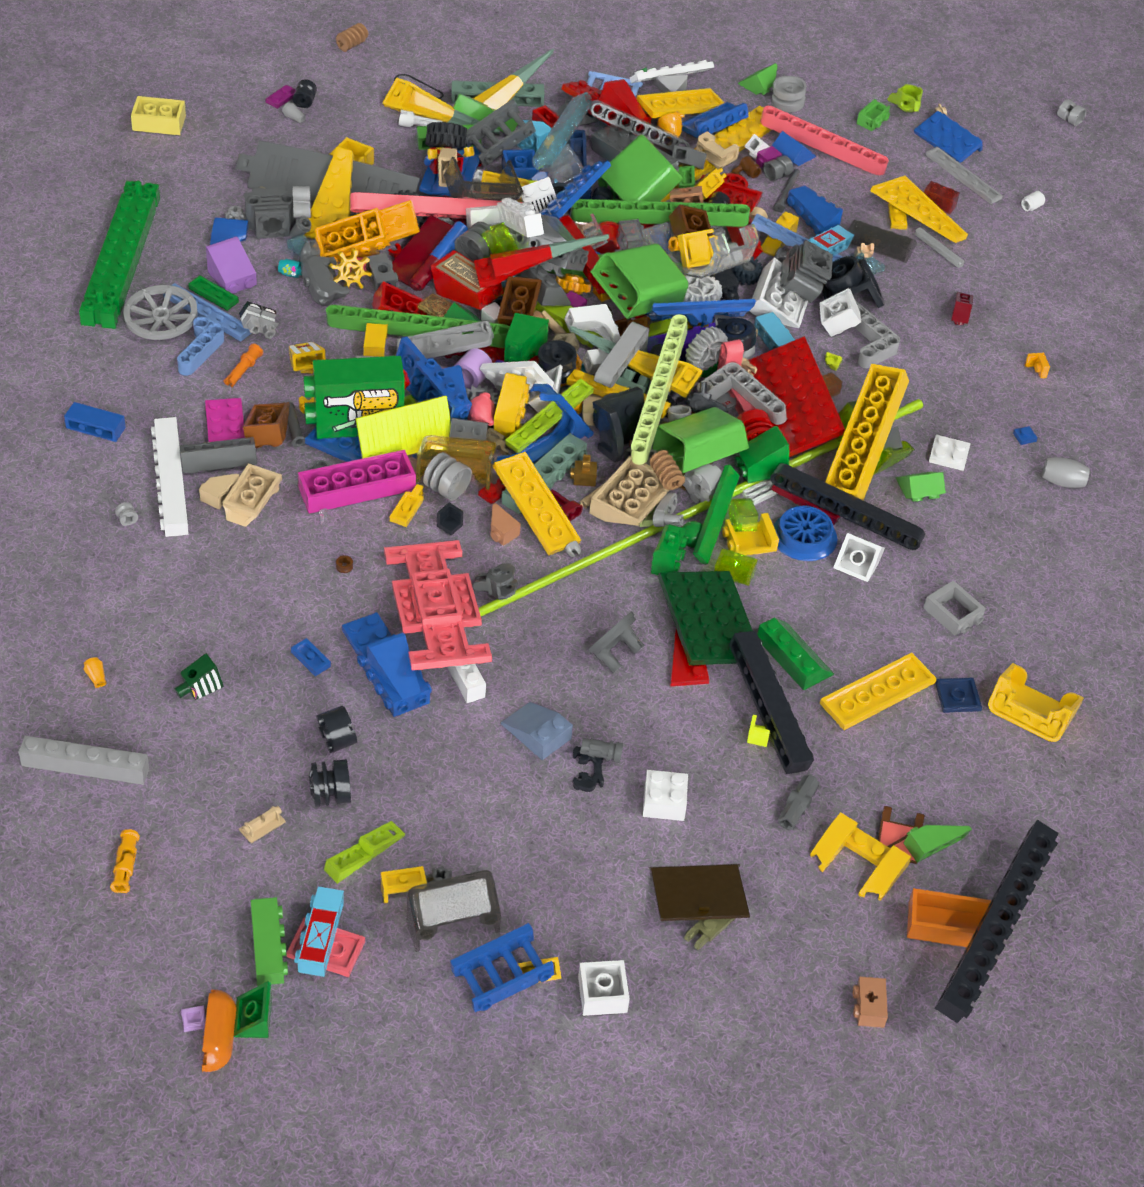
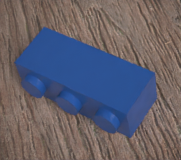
[64,402,126,442]

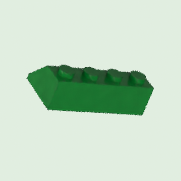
[757,617,834,691]

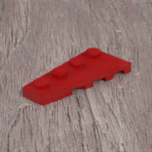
[670,630,710,687]

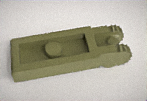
[684,918,736,950]

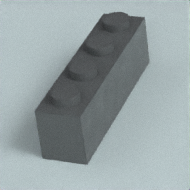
[180,437,257,474]

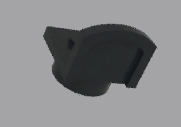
[822,256,885,308]
[593,387,644,462]

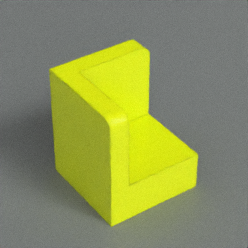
[747,715,770,747]

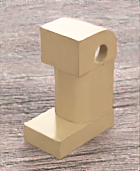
[696,132,740,169]

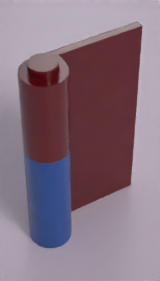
[392,215,468,291]

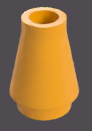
[83,657,107,688]

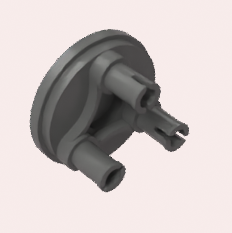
[588,611,645,673]

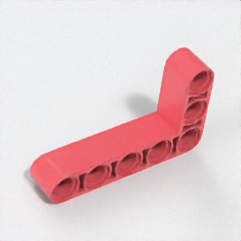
[717,339,756,415]

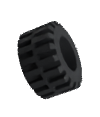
[425,122,467,151]

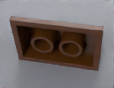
[497,276,542,326]

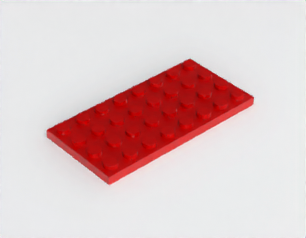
[748,336,845,457]

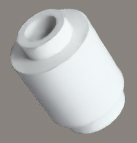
[1021,191,1045,211]

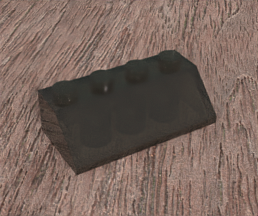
[848,220,917,263]

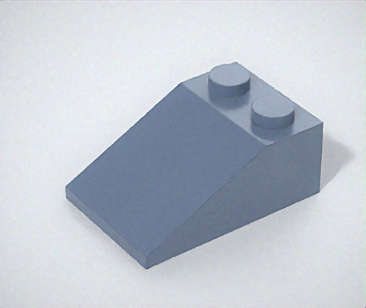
[501,702,573,760]

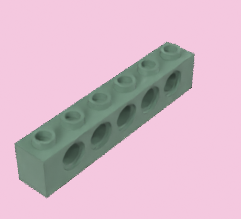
[451,81,544,107]
[502,433,587,514]

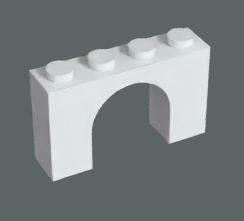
[564,304,620,375]

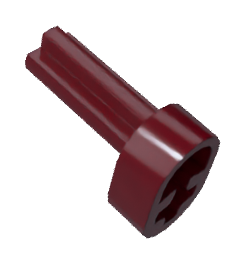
[550,489,583,521]

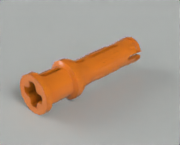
[224,344,263,387]

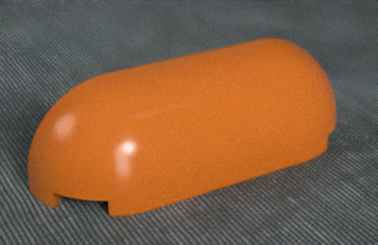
[202,989,236,1072]

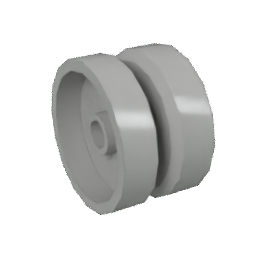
[772,76,807,113]

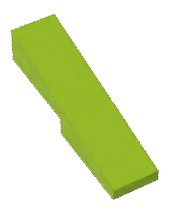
[324,821,405,884]

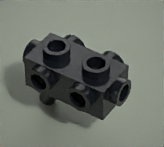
[686,382,729,413]

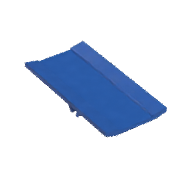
[419,146,484,198]
[645,299,756,328]

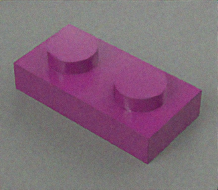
[266,85,296,109]

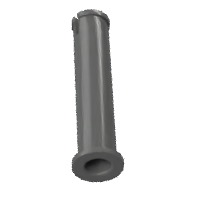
[288,402,305,447]

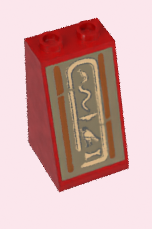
[431,250,503,310]

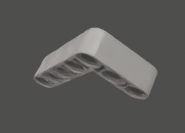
[854,300,900,368]
[594,322,649,388]
[697,362,787,425]

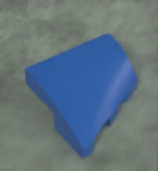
[210,218,249,245]

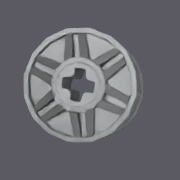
[423,452,472,501]

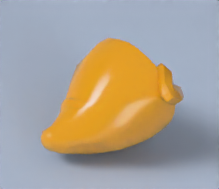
[657,112,685,140]

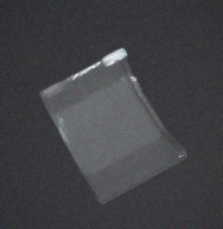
[642,221,759,279]

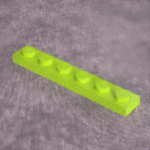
[505,378,594,454]

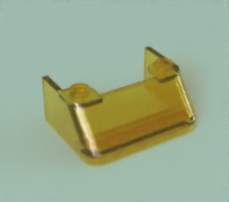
[416,435,496,490]

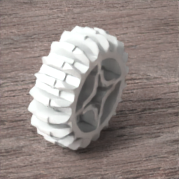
[683,272,722,302]

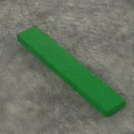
[693,465,740,565]

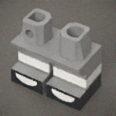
[239,301,279,339]

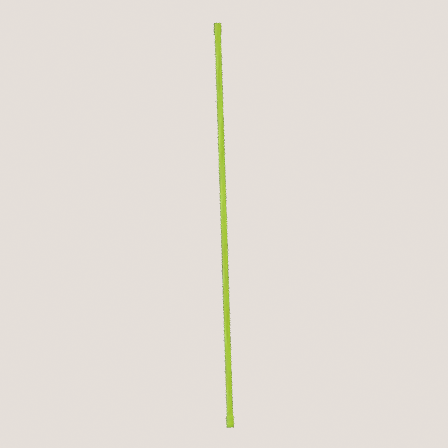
[478,399,923,617]

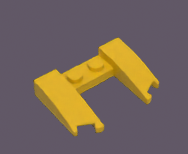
[810,812,911,901]

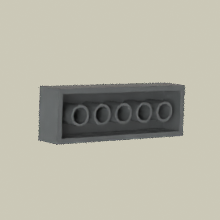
[591,124,679,172]

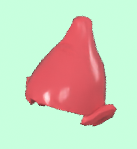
[468,392,496,426]

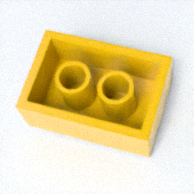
[493,373,530,438]

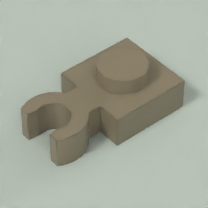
[485,428,512,455]

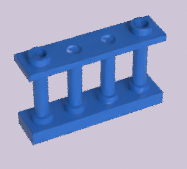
[450,923,554,1012]

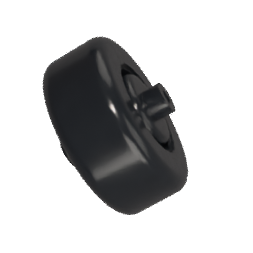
[716,318,756,352]

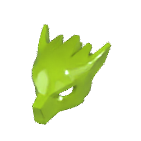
[887,84,923,113]

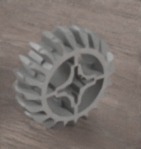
[685,326,728,371]

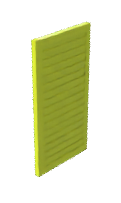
[356,396,451,459]

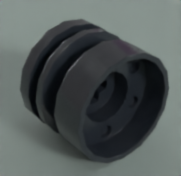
[309,759,351,807]

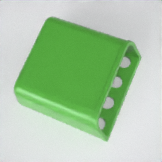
[598,134,682,202]
[591,244,688,319]
[652,407,749,473]

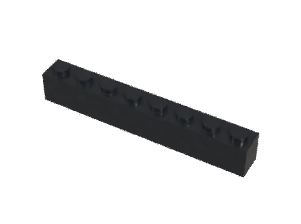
[729,631,814,774]

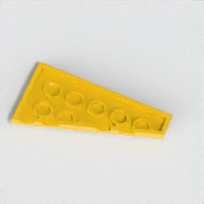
[870,176,968,243]

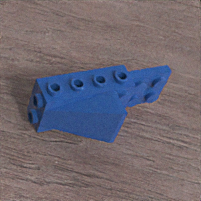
[396,337,472,421]
[342,612,432,717]

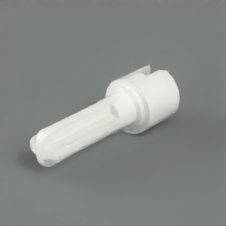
[399,110,443,128]

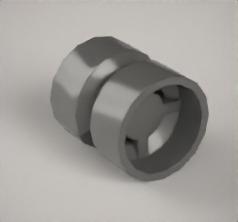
[763,155,793,182]

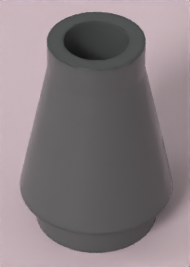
[289,217,311,239]

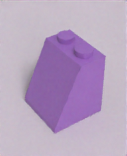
[206,236,257,294]

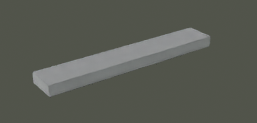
[926,147,1003,204]

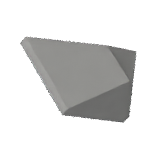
[652,75,688,93]

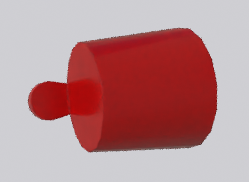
[594,221,620,254]

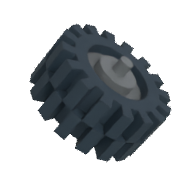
[731,255,763,285]

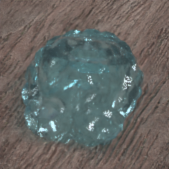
[856,253,885,275]

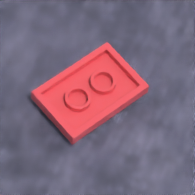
[287,917,365,977]

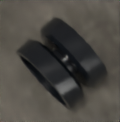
[538,340,577,384]

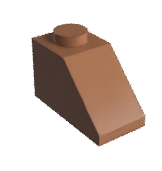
[491,503,521,546]

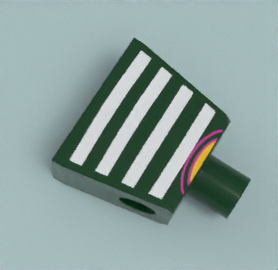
[174,653,224,700]

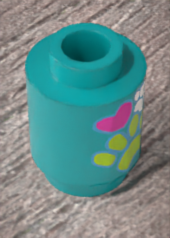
[278,258,302,278]

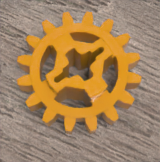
[556,274,592,295]

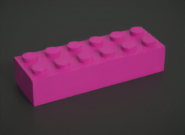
[298,450,416,514]

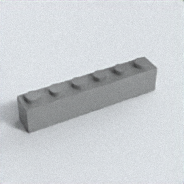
[19,736,149,785]

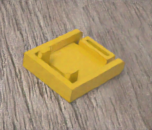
[677,229,718,269]

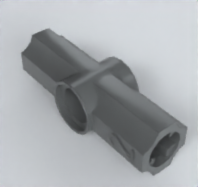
[778,774,820,830]

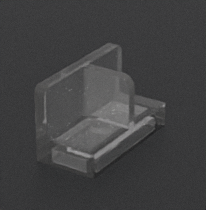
[583,213,608,249]

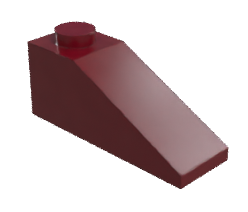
[951,292,973,325]

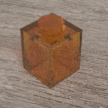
[822,372,843,398]

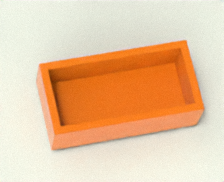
[907,888,991,947]

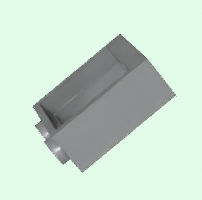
[924,581,986,636]

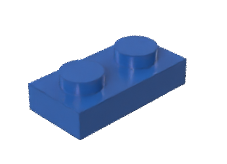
[291,638,331,676]

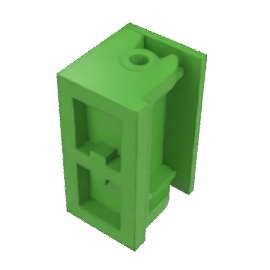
[857,99,890,131]

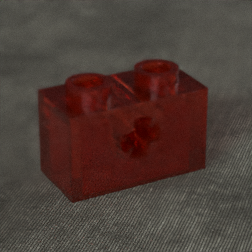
[924,181,960,214]

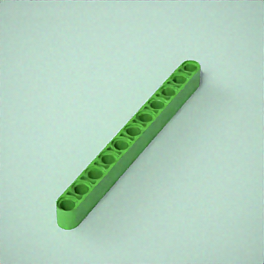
[570,199,750,227]
[326,305,510,348]

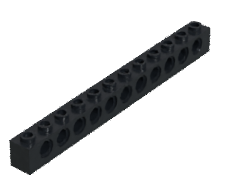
[934,819,1059,1023]

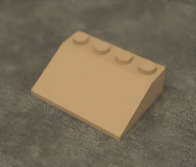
[589,456,669,526]

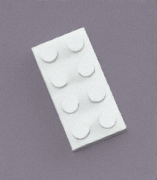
[480,361,554,391]

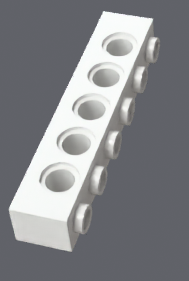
[497,198,544,237]

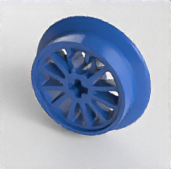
[773,506,838,561]

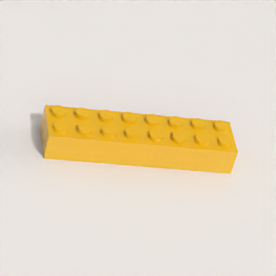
[825,364,909,500]

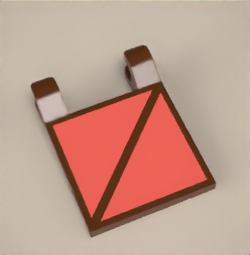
[878,806,925,864]

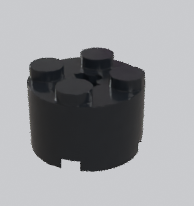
[316,705,358,753]

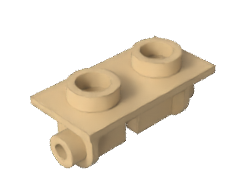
[239,806,286,844]

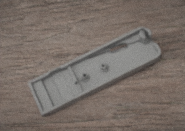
[397,321,494,359]

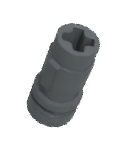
[580,738,623,763]

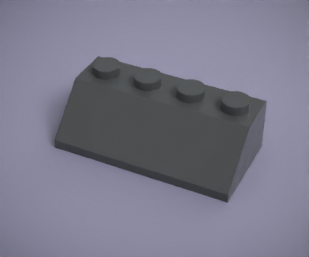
[514,264,571,306]

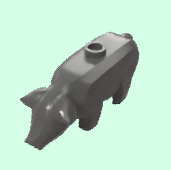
[299,240,350,306]

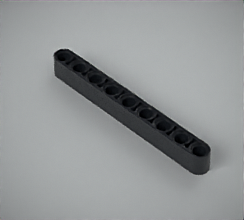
[770,463,925,550]

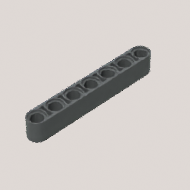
[589,100,690,151]

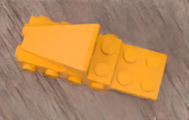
[315,200,420,265]

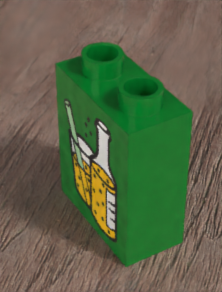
[303,356,405,439]

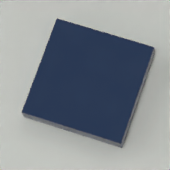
[935,677,982,713]

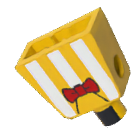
[289,342,326,371]

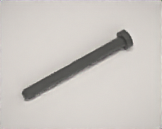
[773,169,800,213]

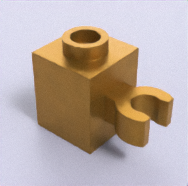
[570,454,597,487]

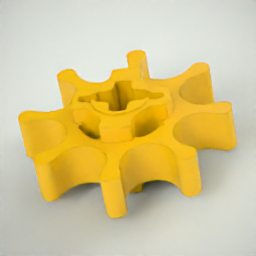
[329,248,372,289]

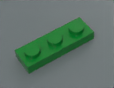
[188,276,239,311]

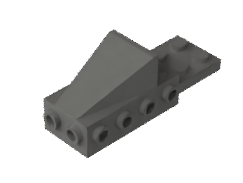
[490,215,589,271]

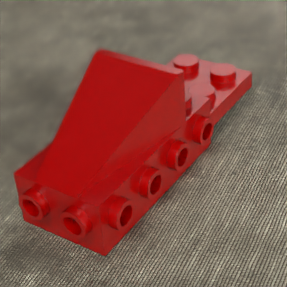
[561,79,652,136]

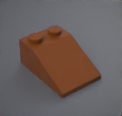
[243,402,290,448]

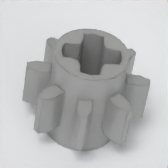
[225,206,246,220]

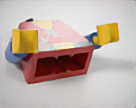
[424,146,474,174]

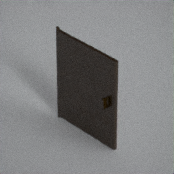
[648,864,750,921]

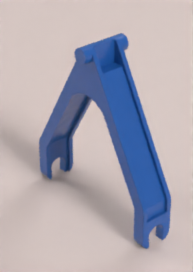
[495,384,594,464]

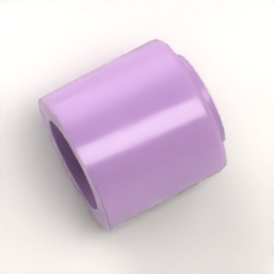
[454,348,492,389]

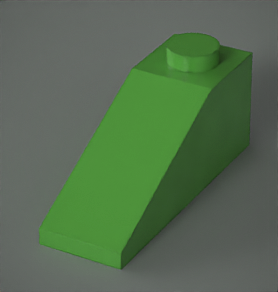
[903,825,972,863]

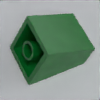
[504,313,549,362]
[734,426,789,483]

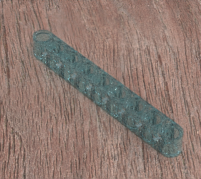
[532,92,592,170]

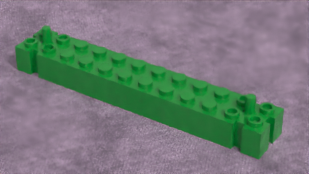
[79,180,160,329]

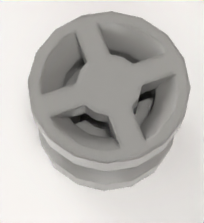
[115,502,138,526]

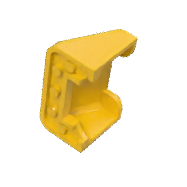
[988,663,1084,742]

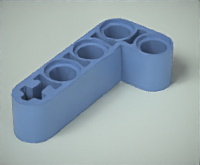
[177,317,224,376]

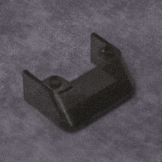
[443,157,523,201]
[407,870,501,952]

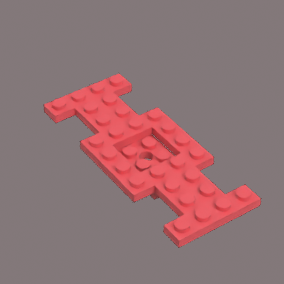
[384,540,492,670]

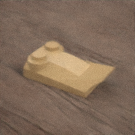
[223,463,282,527]

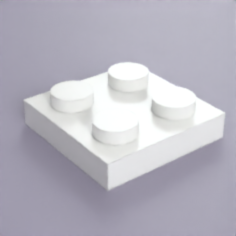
[929,435,971,471]

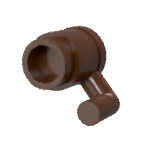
[731,156,761,179]

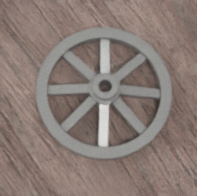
[123,285,198,340]

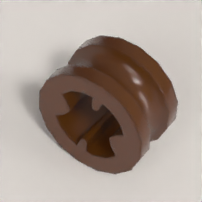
[336,555,353,573]

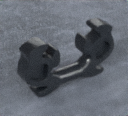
[572,746,604,792]

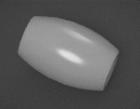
[1042,457,1090,488]

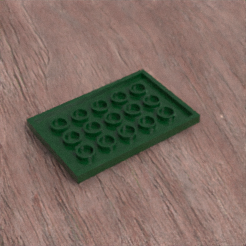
[658,571,753,665]

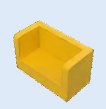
[363,323,388,357]
[381,866,427,903]

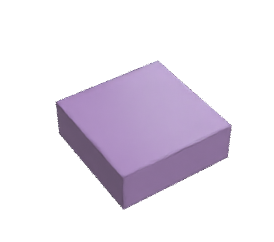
[181,1005,206,1032]

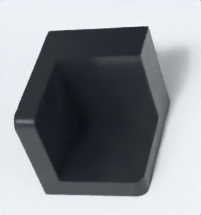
[437,502,464,536]

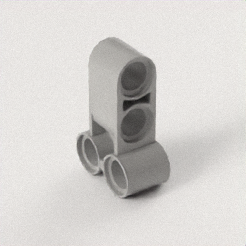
[293,186,311,218]

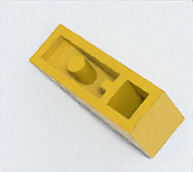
[761,211,799,257]

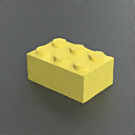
[131,96,186,135]

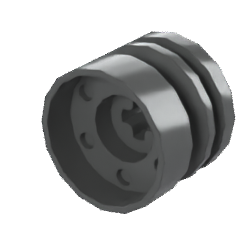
[455,222,500,262]

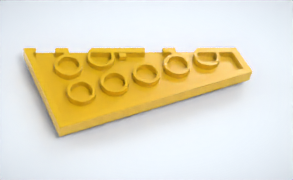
[302,147,353,240]

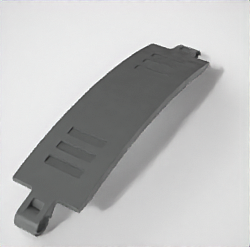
[235,141,421,214]

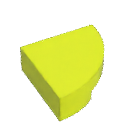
[825,352,843,371]

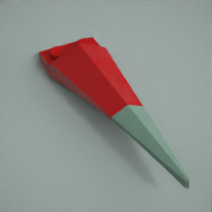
[474,234,609,288]

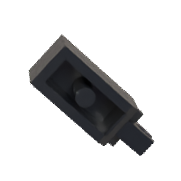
[708,264,740,300]

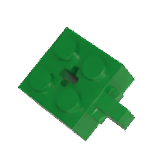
[651,524,688,575]

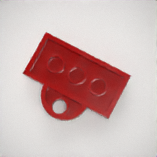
[698,173,762,207]

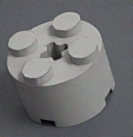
[683,464,722,503]

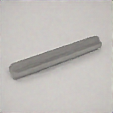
[915,227,964,268]

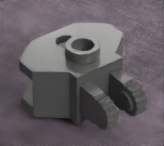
[473,563,518,600]

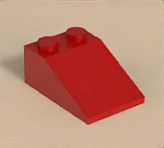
[372,281,428,315]

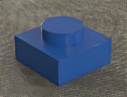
[1013,426,1037,445]

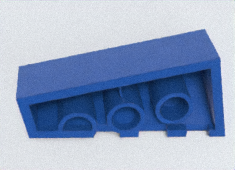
[787,186,843,235]

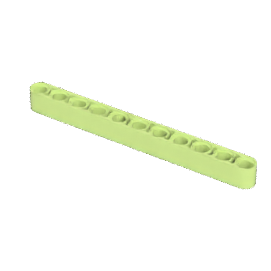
[631,315,687,465]

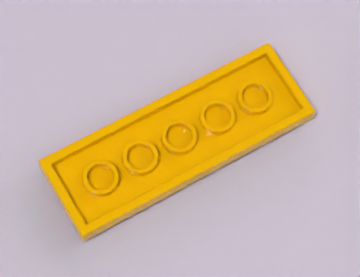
[636,88,725,118]
[493,452,581,556]
[820,653,937,730]

